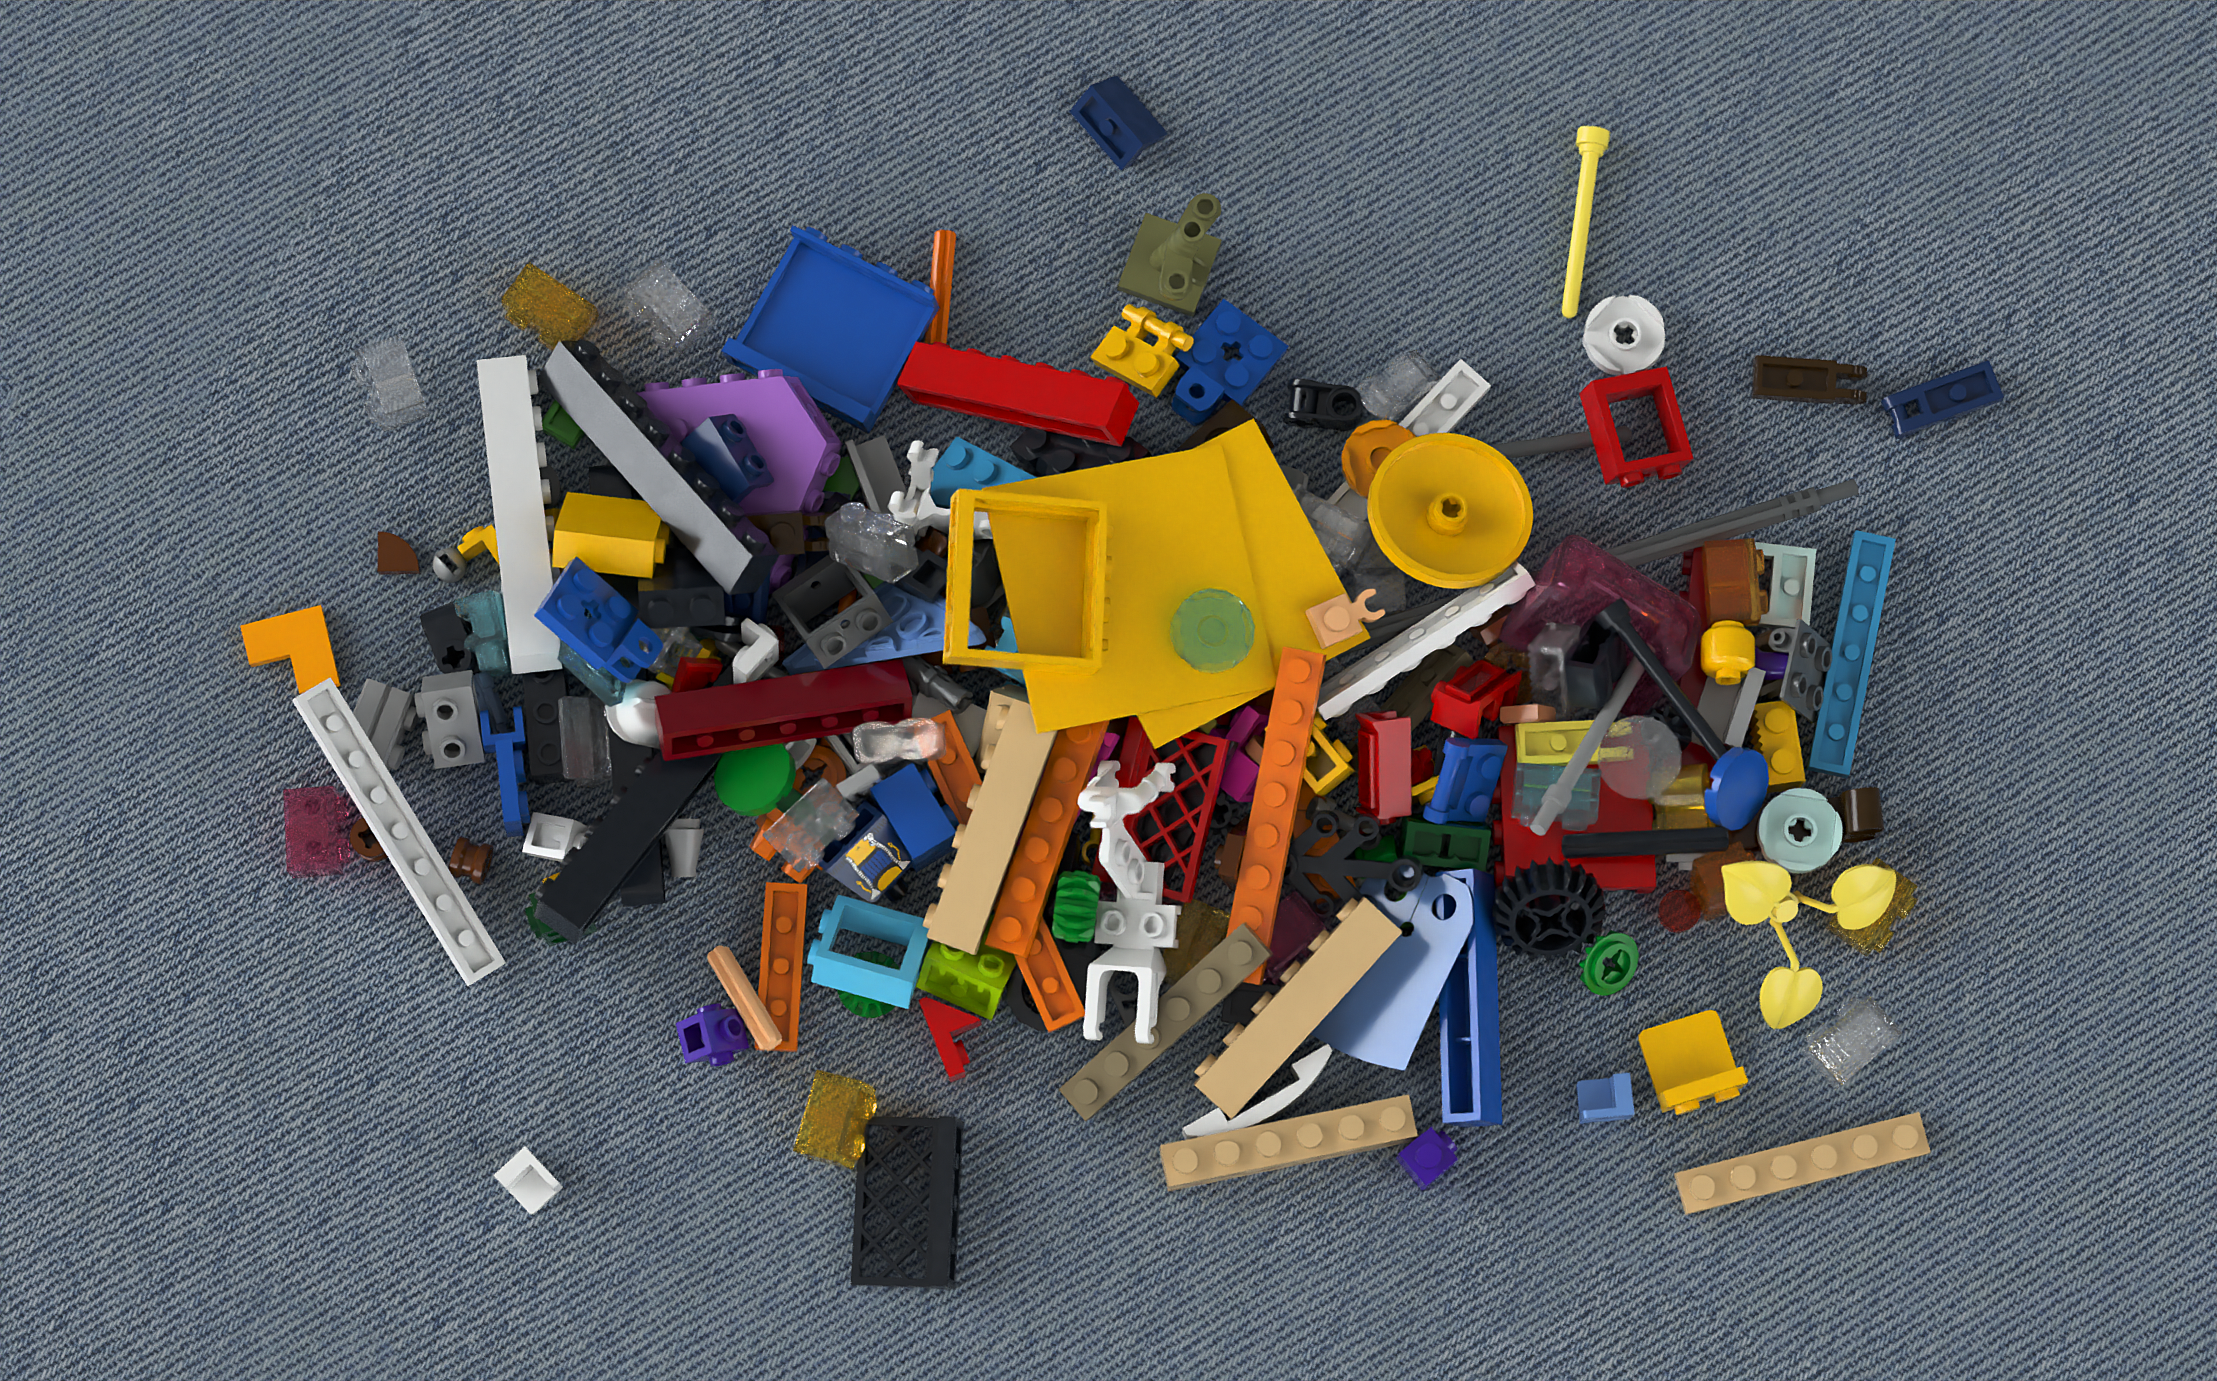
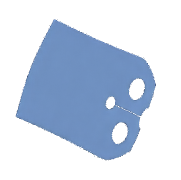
[1310,865,1473,1071]

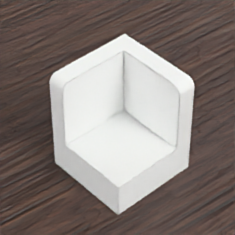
[494,1146,563,1215]

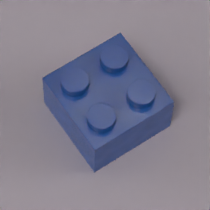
[870,762,959,873]

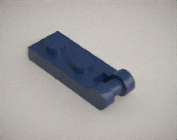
[1881,360,2004,439]

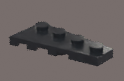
[1136,737,1239,886]

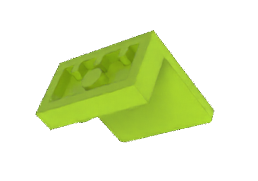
[916,915,1017,1021]

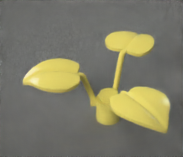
[1722,861,1896,1029]

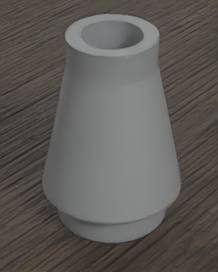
[664,818,704,877]

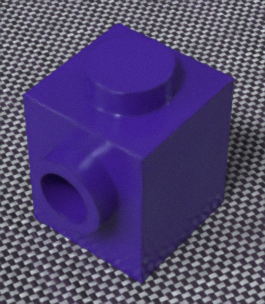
[1396,1127,1458,1191]

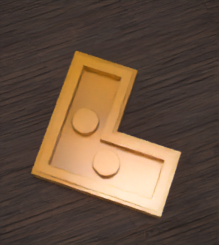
[240,605,341,694]

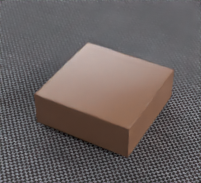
[1500,704,1556,726]

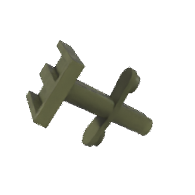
[1118,193,1222,317]

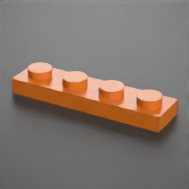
[754,882,808,1052]

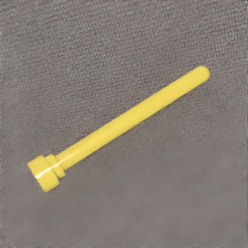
[1561,126,1610,318]

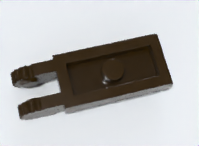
[1751,355,1868,405]
[744,510,838,555]

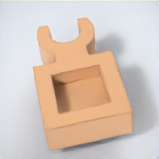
[1305,589,1385,650]

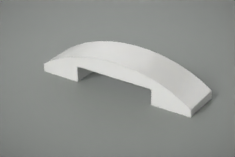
[1182,1044,1332,1140]

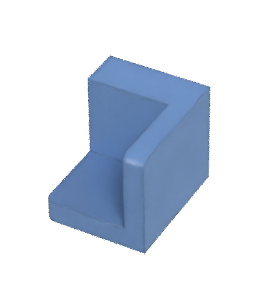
[1576,1073,1634,1123]

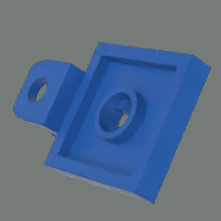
[1171,298,1288,426]
[533,556,663,683]
[480,706,531,838]

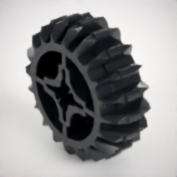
[1492,856,1606,962]

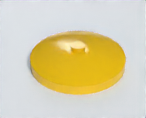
[1367,433,1533,589]

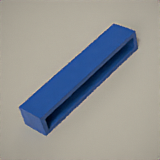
[1435,868,1502,1128]

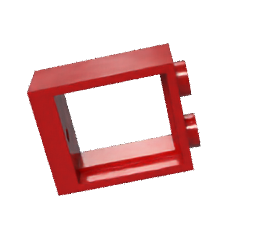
[1579,366,1694,488]

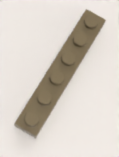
[1058,922,1273,1121]

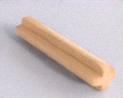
[707,945,782,1051]

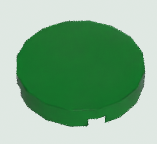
[714,743,796,817]

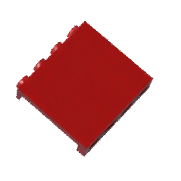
[1491,722,1656,894]

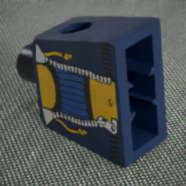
[809,800,912,903]

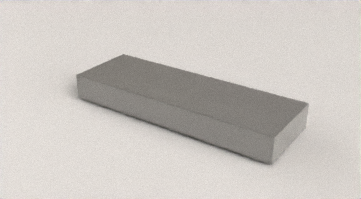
[836,763,888,802]

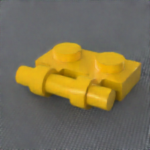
[1090,304,1194,398]

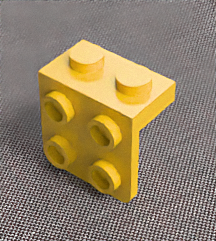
[1638,1010,1748,1115]

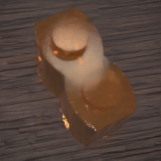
[1701,538,1768,629]

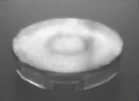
[1597,716,1682,800]

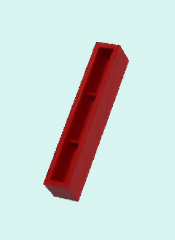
[897,341,1140,447]

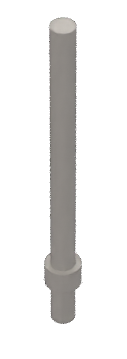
[1530,644,1655,835]

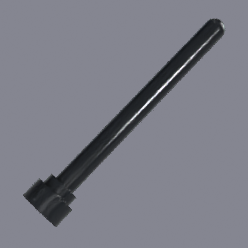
[1595,597,1728,763]

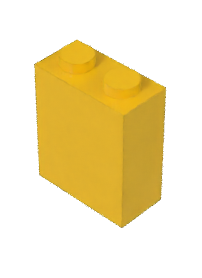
[552,492,672,578]

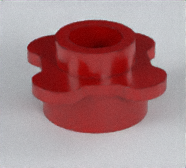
[1411,747,1434,787]

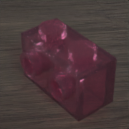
[283,786,349,878]

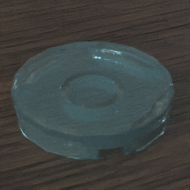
[1170,588,1255,673]

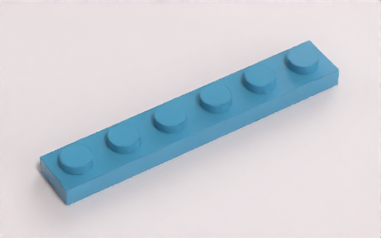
[1806,530,1896,779]

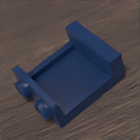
[680,414,774,504]

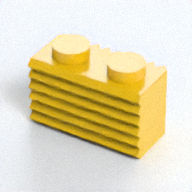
[1748,700,1806,793]

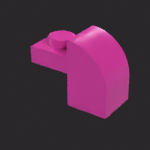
[1209,705,1270,802]

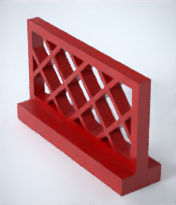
[1091,716,1231,903]

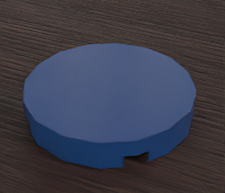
[1704,747,1769,830]

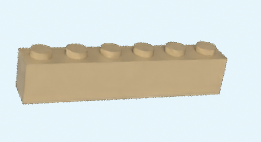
[923,698,1058,955]
[1194,897,1402,1119]
[1159,1094,1418,1192]

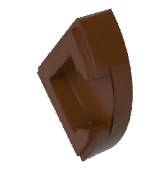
[378,531,421,575]

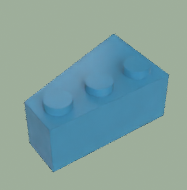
[931,436,1037,509]

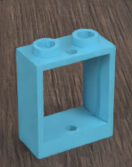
[807,894,931,1009]

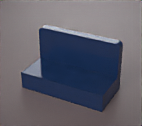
[1069,75,1168,170]

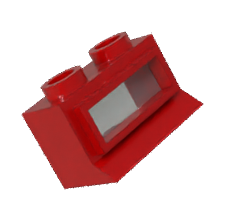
[1431,659,1523,740]

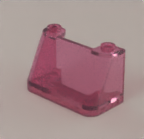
[1498,535,1701,721]

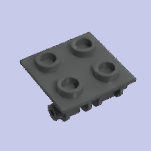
[1769,619,1832,723]

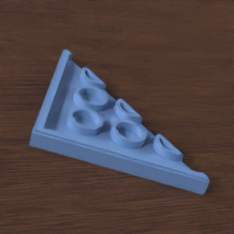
[782,581,987,675]

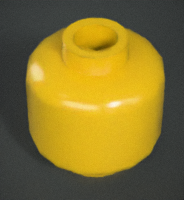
[1701,620,1755,686]

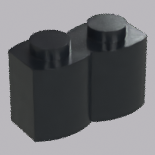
[1564,616,1628,709]

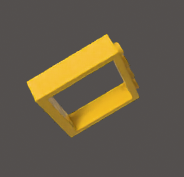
[943,489,1114,675]

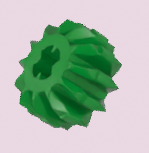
[1052,870,1101,943]

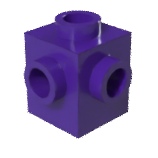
[676,1003,749,1067]

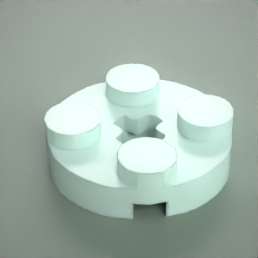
[1757,788,1843,874]

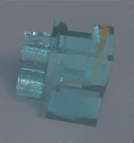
[454,590,512,677]

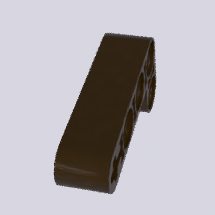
[1715,787,1884,854]

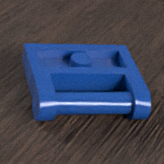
[1423,738,1508,824]

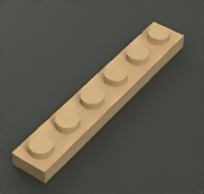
[1674,1112,1931,1215]

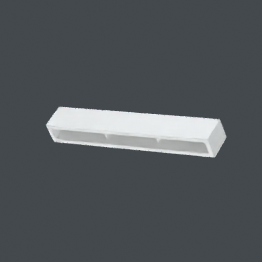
[477,355,569,674]

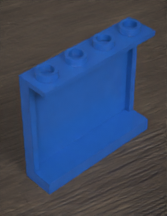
[721,225,940,434]

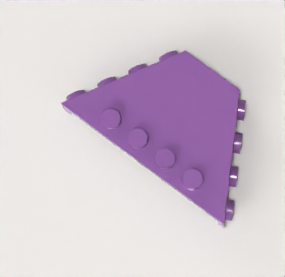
[636,369,842,594]

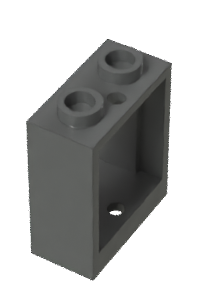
[771,547,893,669]

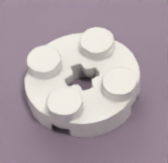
[1582,295,1665,376]

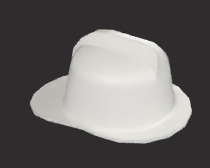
[605,679,672,749]

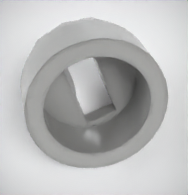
[432,548,467,583]

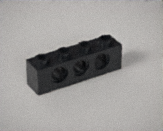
[522,653,578,785]

